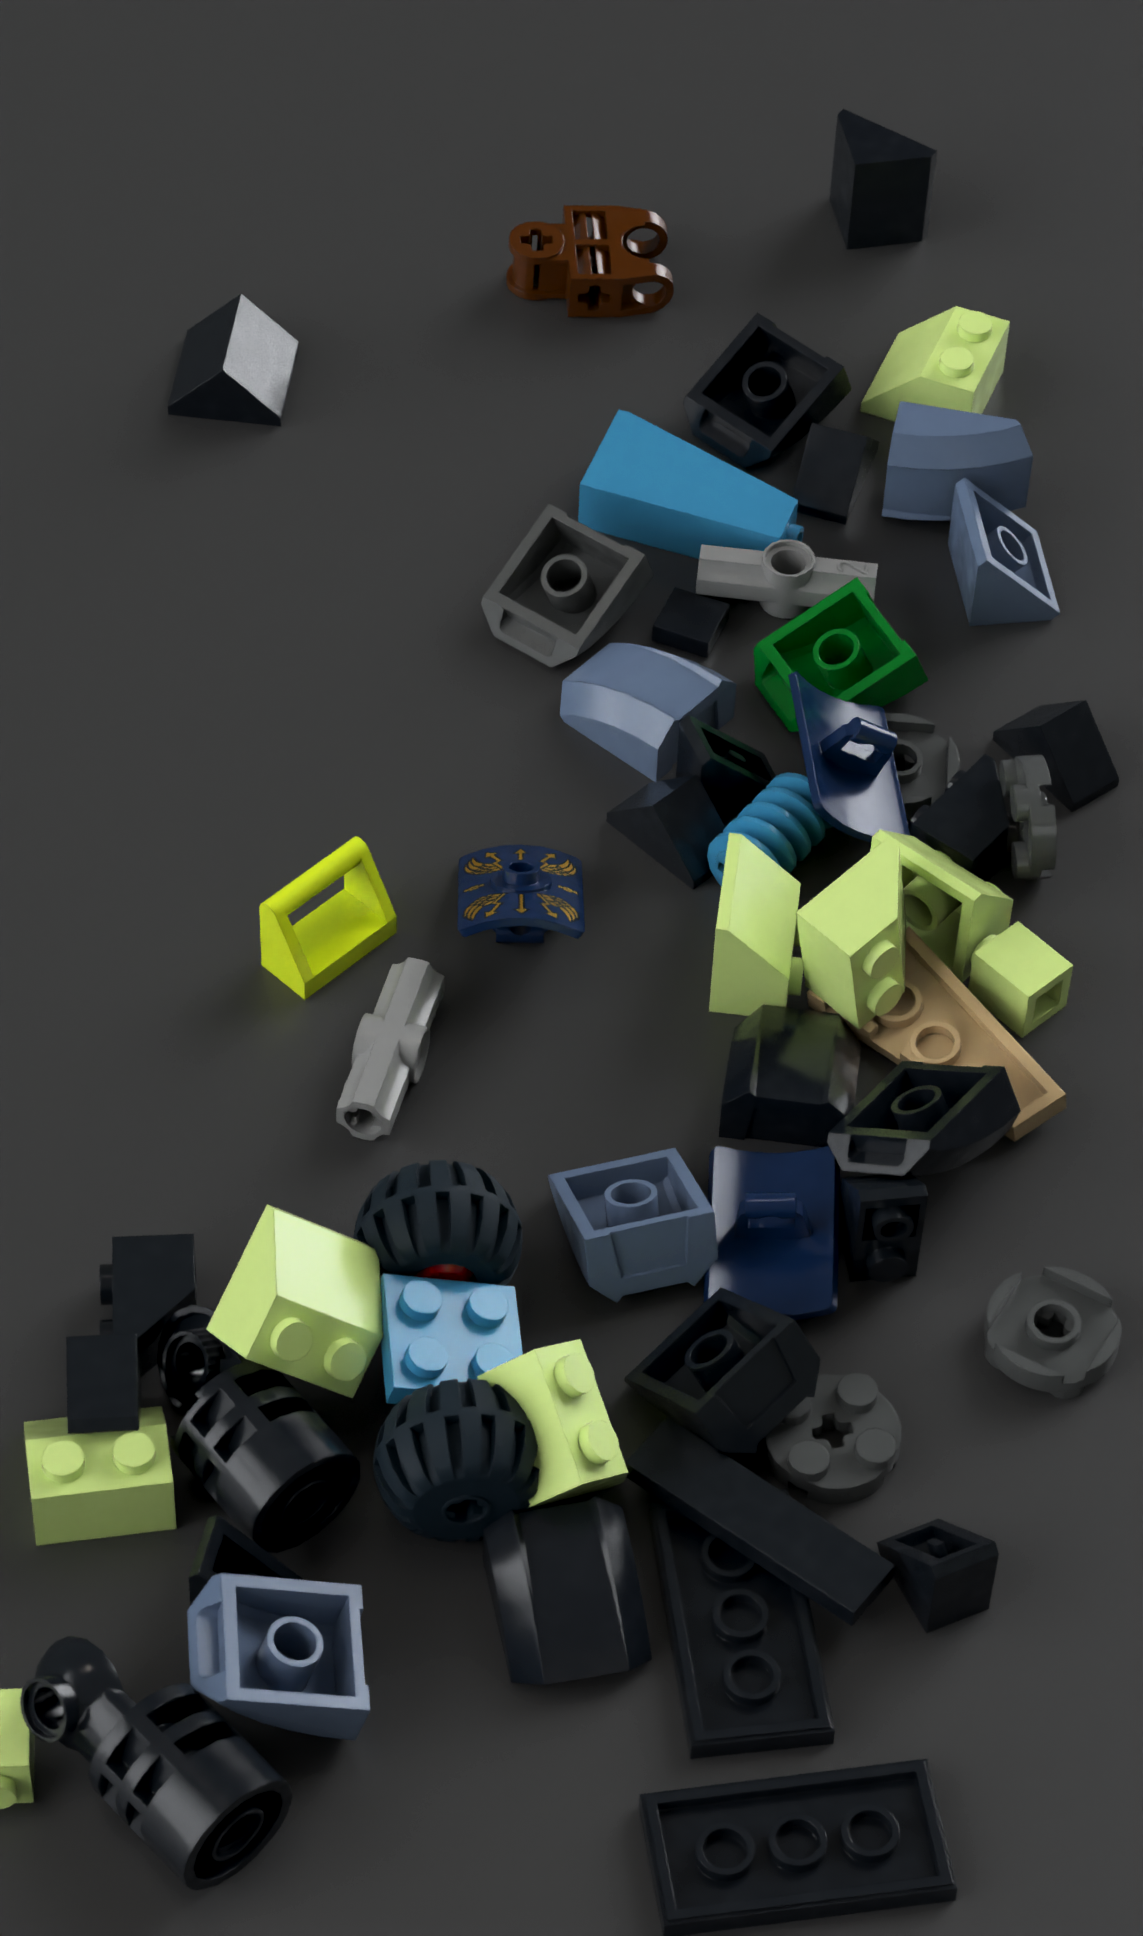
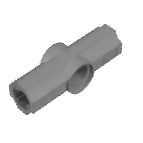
[696,539,878,619]
[336,957,445,1141]

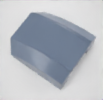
[881,401,1033,521]
[560,643,737,782]
[547,1148,718,1303]
[187,1573,371,1740]

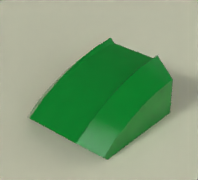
[754,577,929,732]

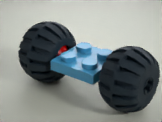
[353,1160,539,1542]

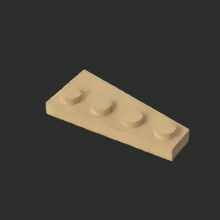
[807,927,1067,1142]

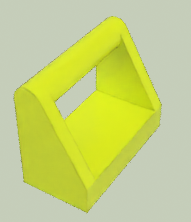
[259,836,397,1000]

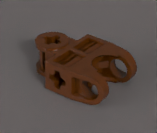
[506,205,674,317]

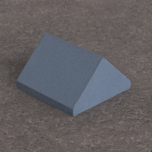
[948,477,1060,626]

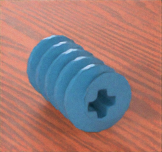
[707,772,833,886]

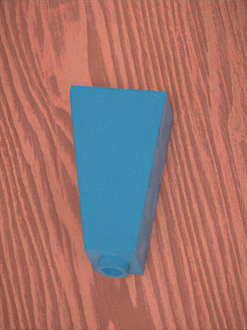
[578,409,804,559]

